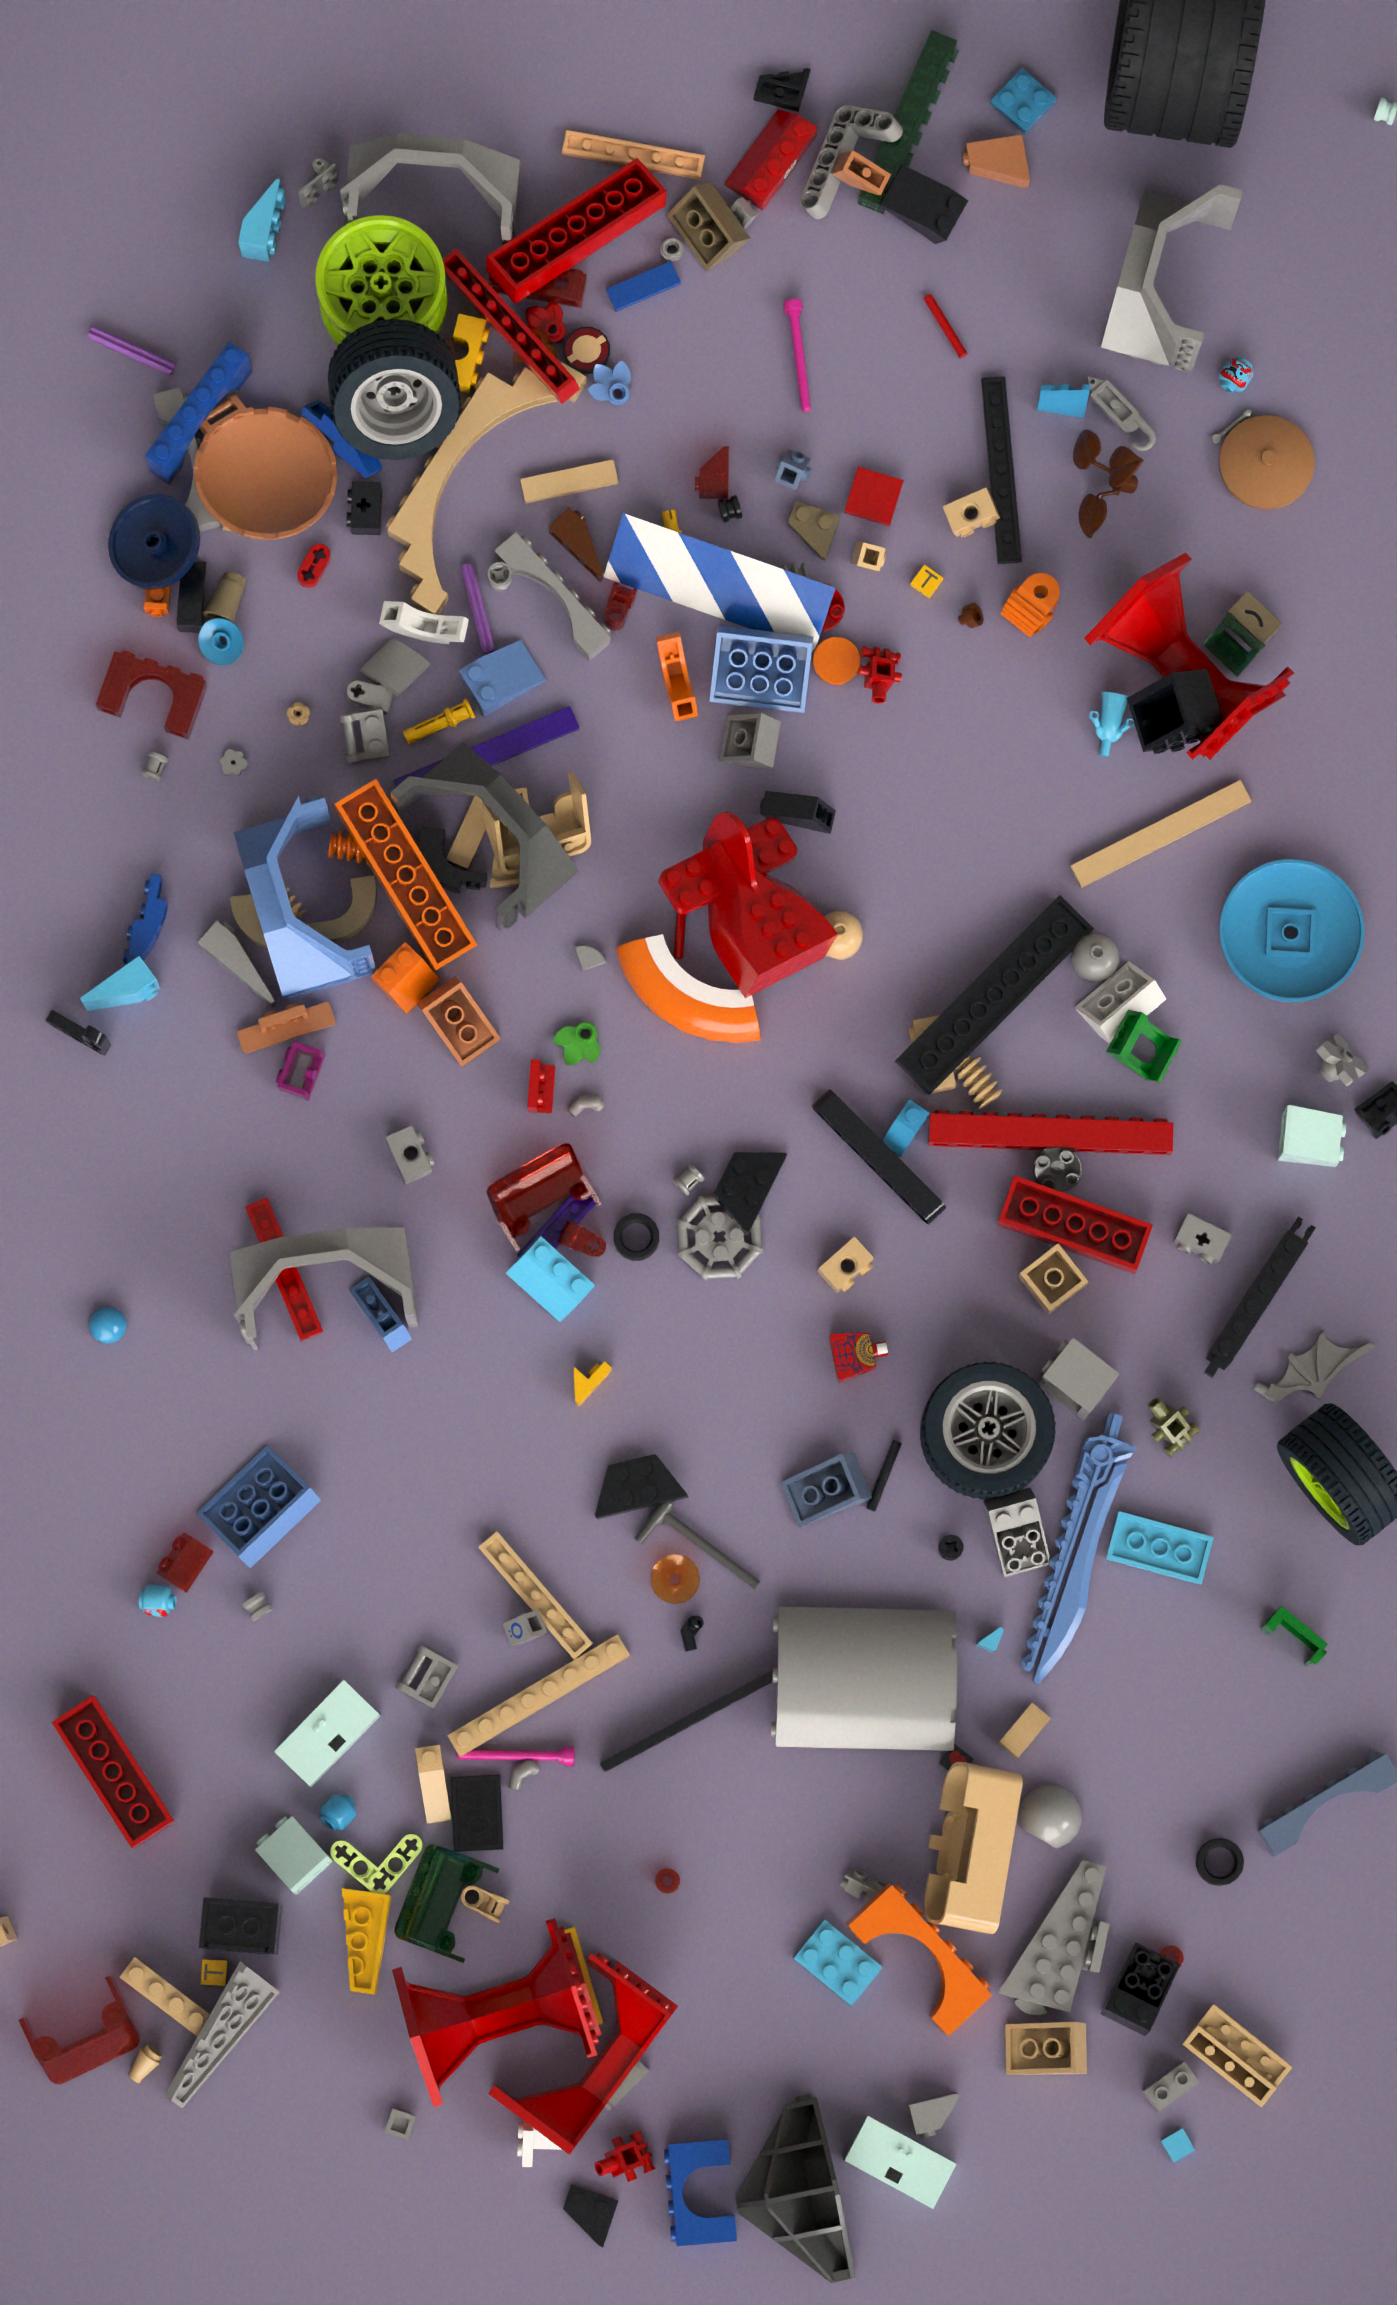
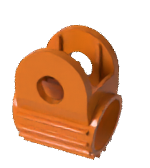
[1000,573,1060,637]

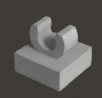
[730,197,759,229]

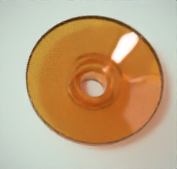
[651,1554,700,1604]

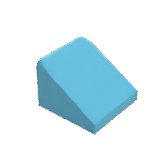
[976,1627,1004,1653]

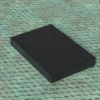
[451,1775,504,1852]

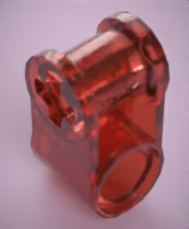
[604,581,638,631]
[557,1220,606,1257]

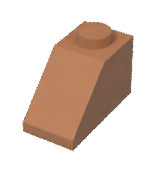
[832,150,891,195]

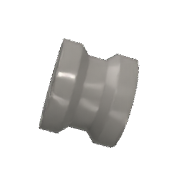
[242,1592,273,1622]

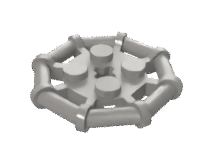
[675,1195,764,1281]

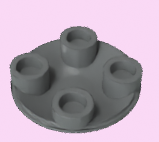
[1033,1147,1082,1192]

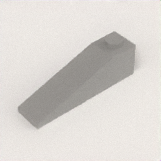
[198,921,276,1008]

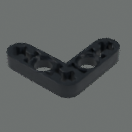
[45,1010,111,1056]

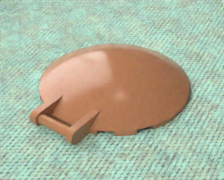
[193,393,338,540]

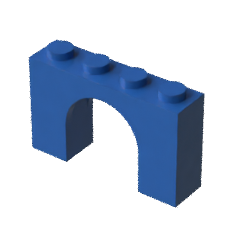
[664,2139,737,2246]

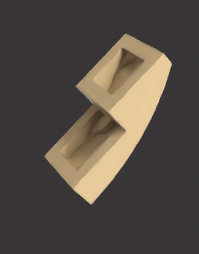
[998,1703,1051,1759]

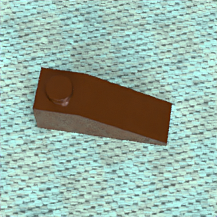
[549,507,603,582]

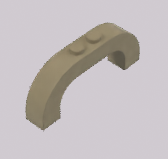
[230,875,377,950]

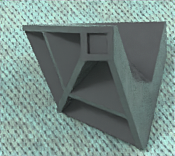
[735,2094,856,2283]

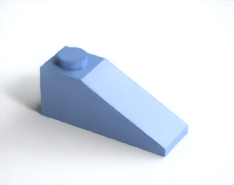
[349,1276,412,1353]

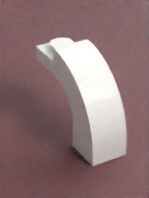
[379,601,469,644]

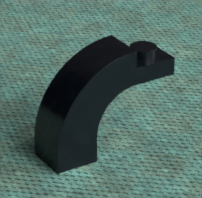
[419,826,487,894]

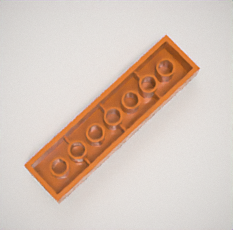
[333,779,477,971]

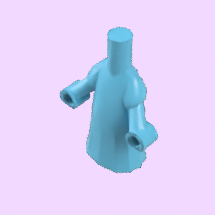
[1088,692,1135,757]

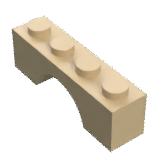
[120,1957,211,2037]

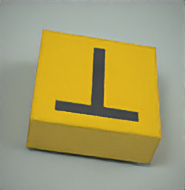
[910,565,944,599]
[201,1959,228,1986]

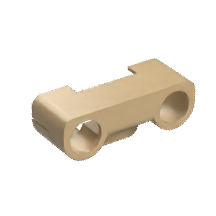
[924,1762,1023,1934]

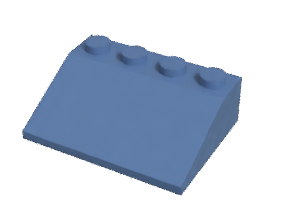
[709,625,814,713]
[196,1445,321,1568]

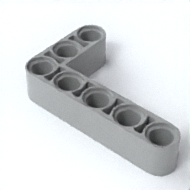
[800,105,903,219]

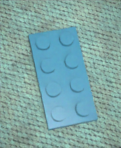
[1106,1511,1214,1585]

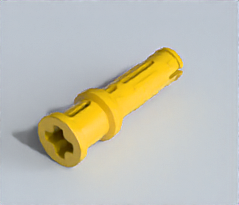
[402,698,475,745]

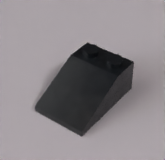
[879,165,968,244]

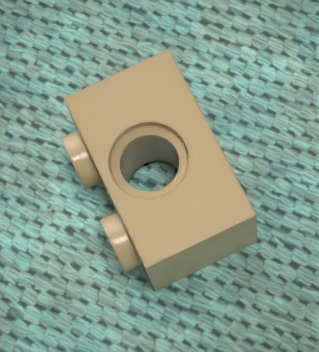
[942,487,1000,537]
[818,1236,874,1293]

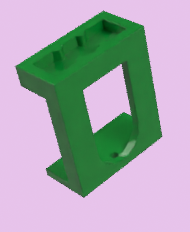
[1106,1010,1182,1083]
[1261,1606,1328,1666]

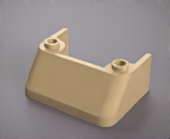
[482,771,591,874]

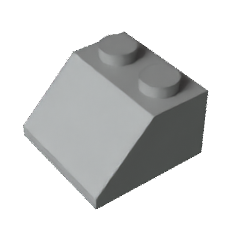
[719,713,781,769]

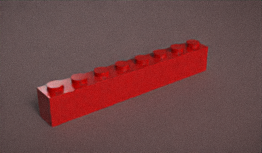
[442,248,580,404]

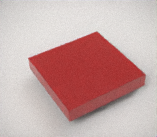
[844,467,904,527]

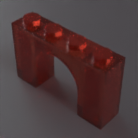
[96,651,208,740]

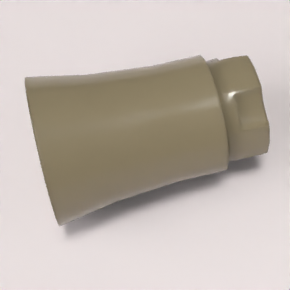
[203,571,247,623]

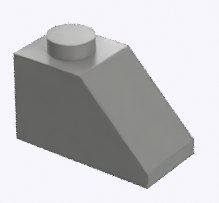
[908,2093,959,2138]

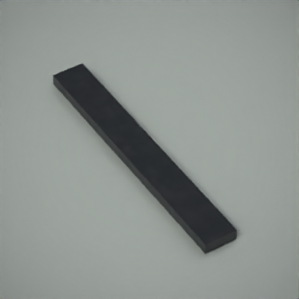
[981,376,1022,564]
[600,1670,772,1772]

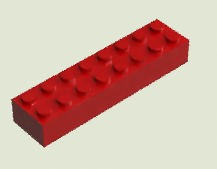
[486,158,667,304]

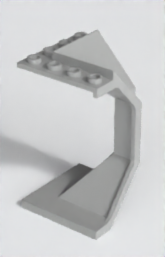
[340,134,520,246]
[1101,184,1243,371]
[229,1227,419,1350]

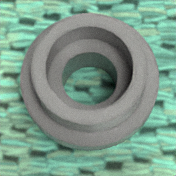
[660,238,684,262]

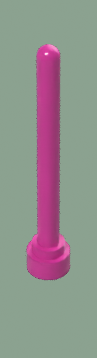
[783,299,811,412]
[456,1746,575,1766]

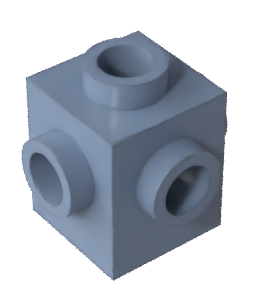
[774,449,811,490]

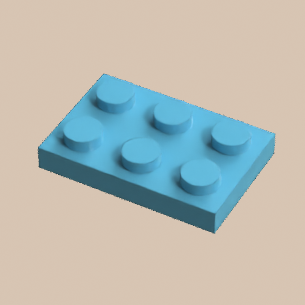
[793,1920,883,2006]

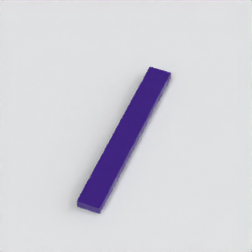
[393,706,580,796]

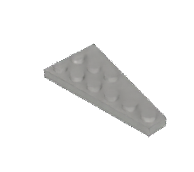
[997,1860,1106,2013]
[165,1961,280,2108]

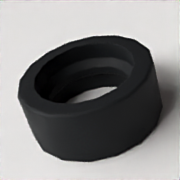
[614,1213,659,1261]
[1195,1838,1244,1886]

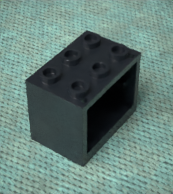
[1127,669,1223,754]
[199,1897,283,1955]

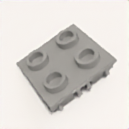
[297,158,338,209]

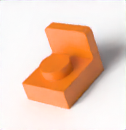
[143,585,171,617]

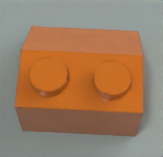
[371,942,441,1014]

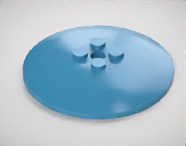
[1219,859,1365,1003]

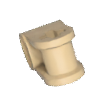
[461,1886,510,1924]

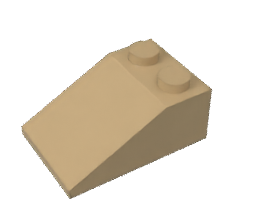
[1005,2022,1087,2075]

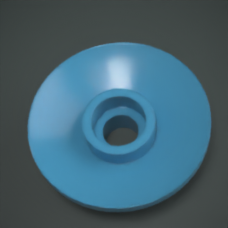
[198,618,244,665]

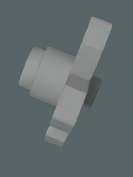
[1316,1033,1370,1086]

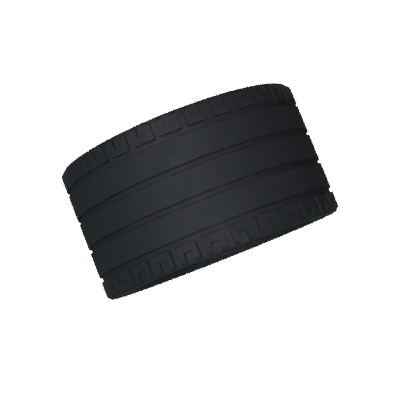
[1104,0,1266,148]

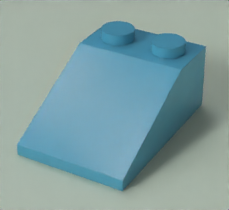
[80,956,160,1011]

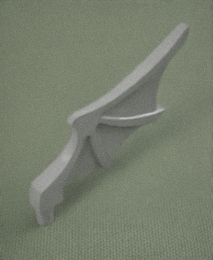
[1254,1331,1376,1403]

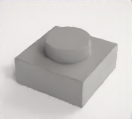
[385,2108,417,2140]

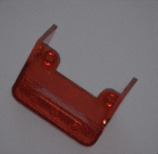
[486,1143,602,1252]
[19,1976,141,2084]

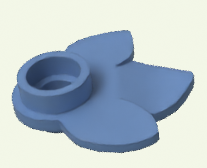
[587,361,631,405]

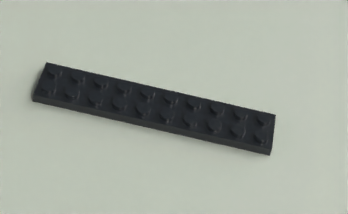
[895,895,1094,1095]

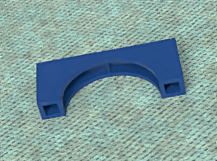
[145,342,252,485]

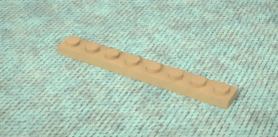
[447,1634,630,1757]

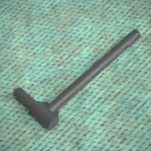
[635,1502,760,1589]

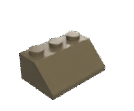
[667,182,751,271]

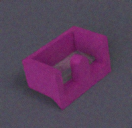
[276,1041,325,1101]

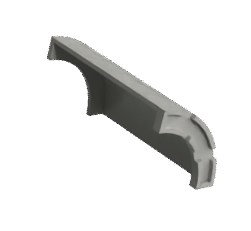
[770,1606,957,1751]

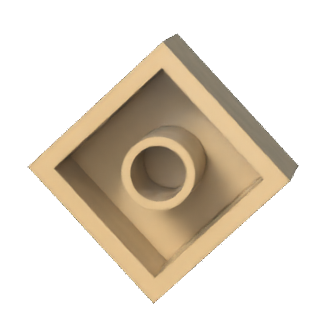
[1018,1244,1088,1315]

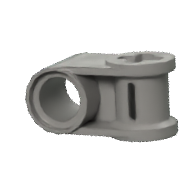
[346,680,393,715]

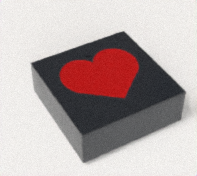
[939,1744,973,1770]

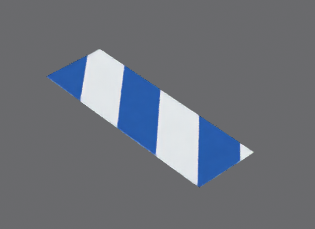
[604,513,835,651]

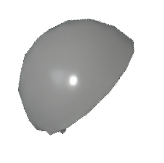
[1019,1785,1082,1848]

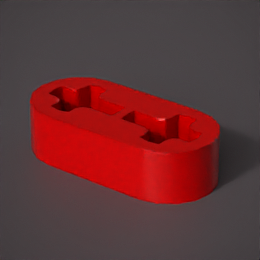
[297,544,331,588]

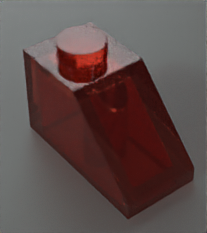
[695,446,729,499]

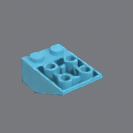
[238,179,286,262]

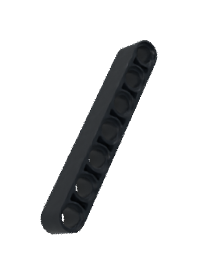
[812,1089,946,1225]

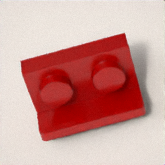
[527,1059,555,1114]

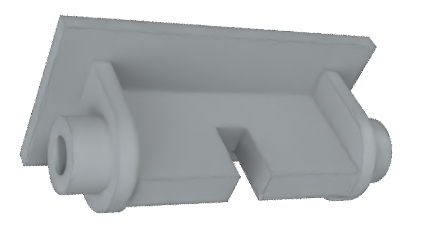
[840,1867,887,1902]

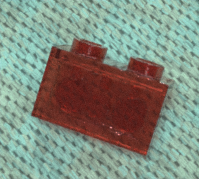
[157,1533,214,1593]

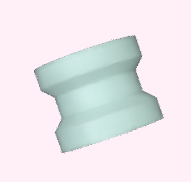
[1374,97,1397,126]

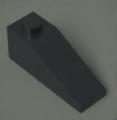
[177,562,206,633]

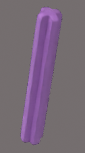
[88,326,176,375]
[460,563,495,655]

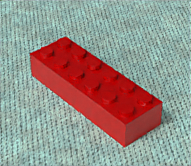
[997,1175,1153,1274]
[51,1695,176,1849]

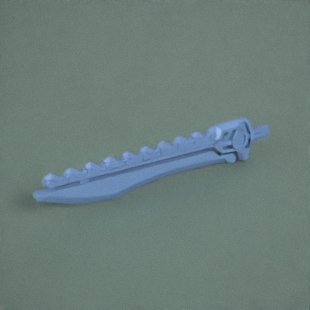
[1021,1413,1136,1684]

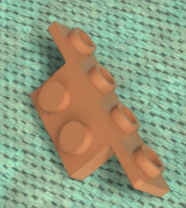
[237,1002,336,1054]

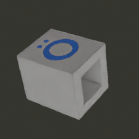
[503,1610,547,1647]

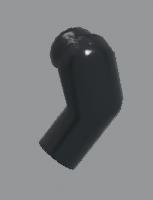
[680,1616,704,1652]

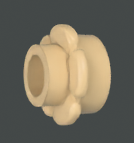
[287,702,310,726]

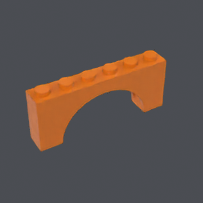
[845,1883,992,2036]

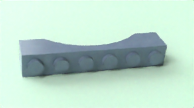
[1258,1753,1397,1857]

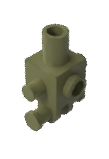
[1148,1397,1200,1458]

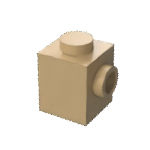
[850,541,886,571]

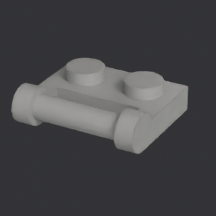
[339,707,390,762]
[395,1645,458,1709]

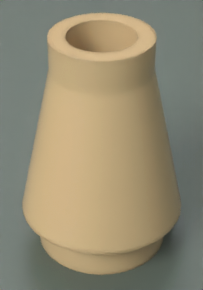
[128,2044,162,2083]

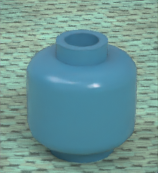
[320,1793,356,1831]

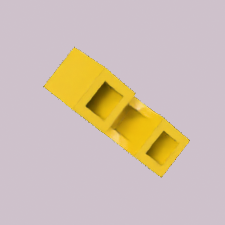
[453,314,490,394]

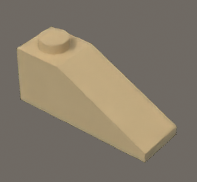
[415,1745,452,1824]

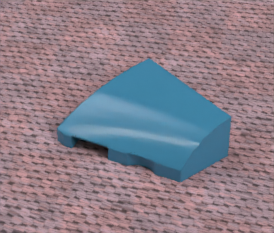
[1037,384,1090,418]

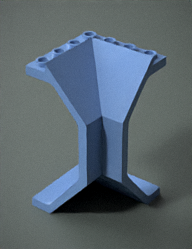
[233,796,376,1000]

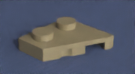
[787,501,841,561]

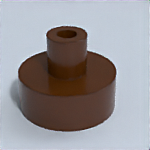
[958,603,984,628]

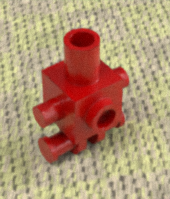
[858,646,902,704]
[594,2131,656,2182]

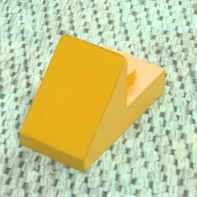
[574,1361,612,1406]

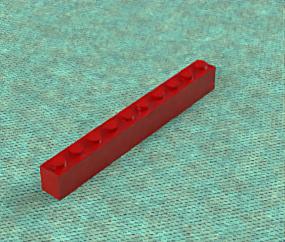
[928,1110,1173,1155]

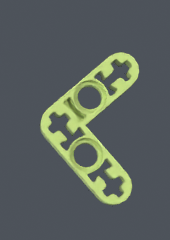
[330,1834,423,1894]

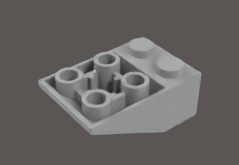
[983,1488,1050,1577]

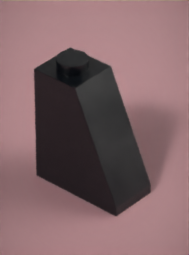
[760,791,836,834]

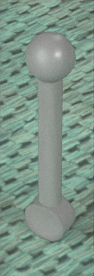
[1212,409,1252,444]

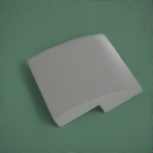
[360,638,430,697]

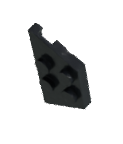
[713,1152,787,1236]
[595,1454,689,1519]

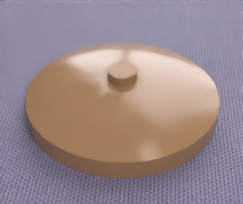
[1219,415,1315,510]

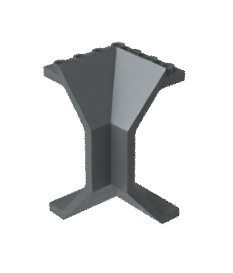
[391,742,579,930]

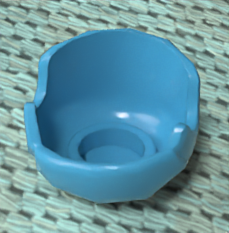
[88,1307,127,1344]

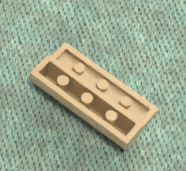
[1182,2003,1293,2108]

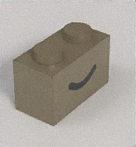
[1226,591,1282,649]

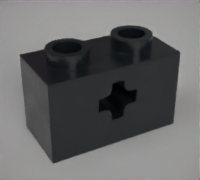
[346,482,382,535]

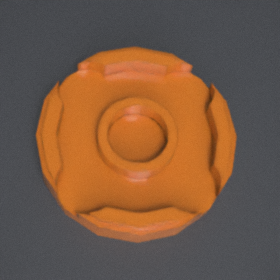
[813,637,860,685]

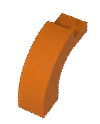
[656,631,698,721]

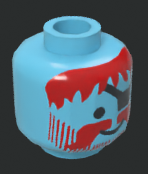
[1218,357,1254,393]
[139,1584,177,1617]

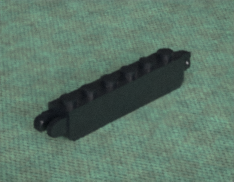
[1204,1216,1316,1378]

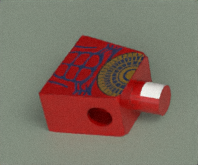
[829,1333,888,1383]

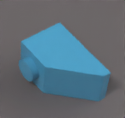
[882,1099,930,1157]

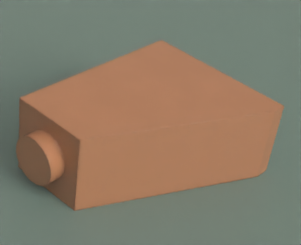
[961,135,1030,188]

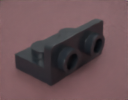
[1354,1081,1397,1139]

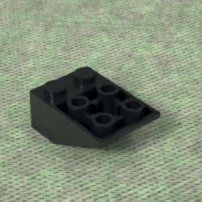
[1100,1942,1180,2036]

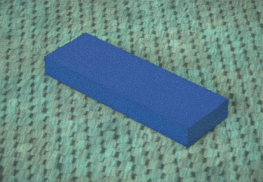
[606,261,681,312]

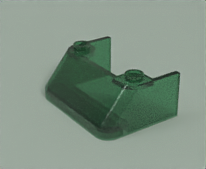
[395,1844,499,1963]

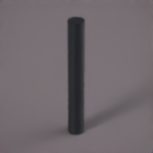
[866,1440,902,1512]

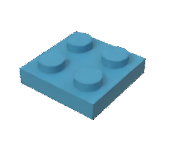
[990,68,1057,134]

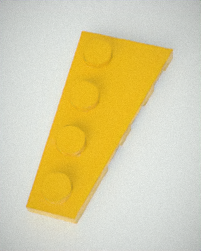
[342,1888,392,1995]

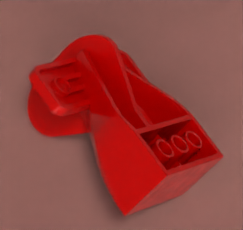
[658,811,838,998]

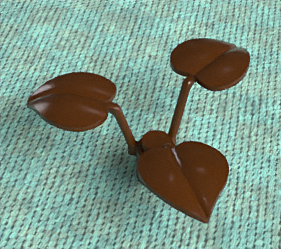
[1073,429,1144,538]

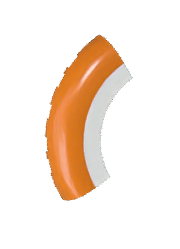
[616,934,760,1043]

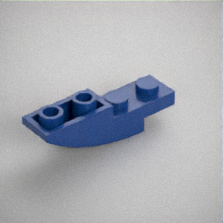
[300,399,382,478]
[123,874,168,965]

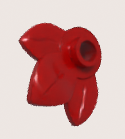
[526,301,566,343]

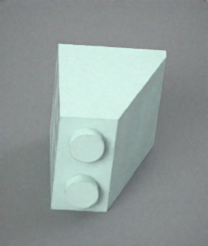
[1277,1105,1346,1167]
[255,1816,333,1895]

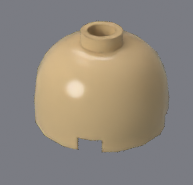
[824,911,863,960]

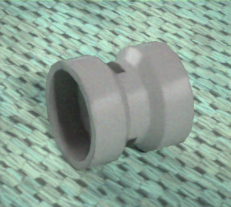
[487,562,512,591]

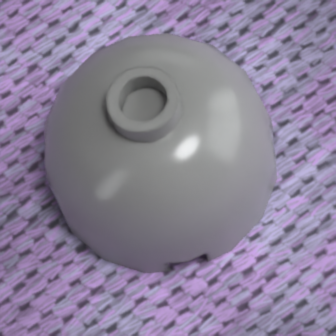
[1071,933,1120,982]

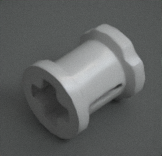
[140,751,169,782]
[672,1164,704,1196]

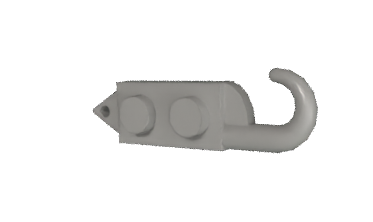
[1087,376,1156,451]

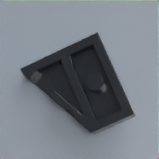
[753,68,811,112]
[563,2185,618,2247]

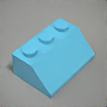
[505,1236,595,1322]

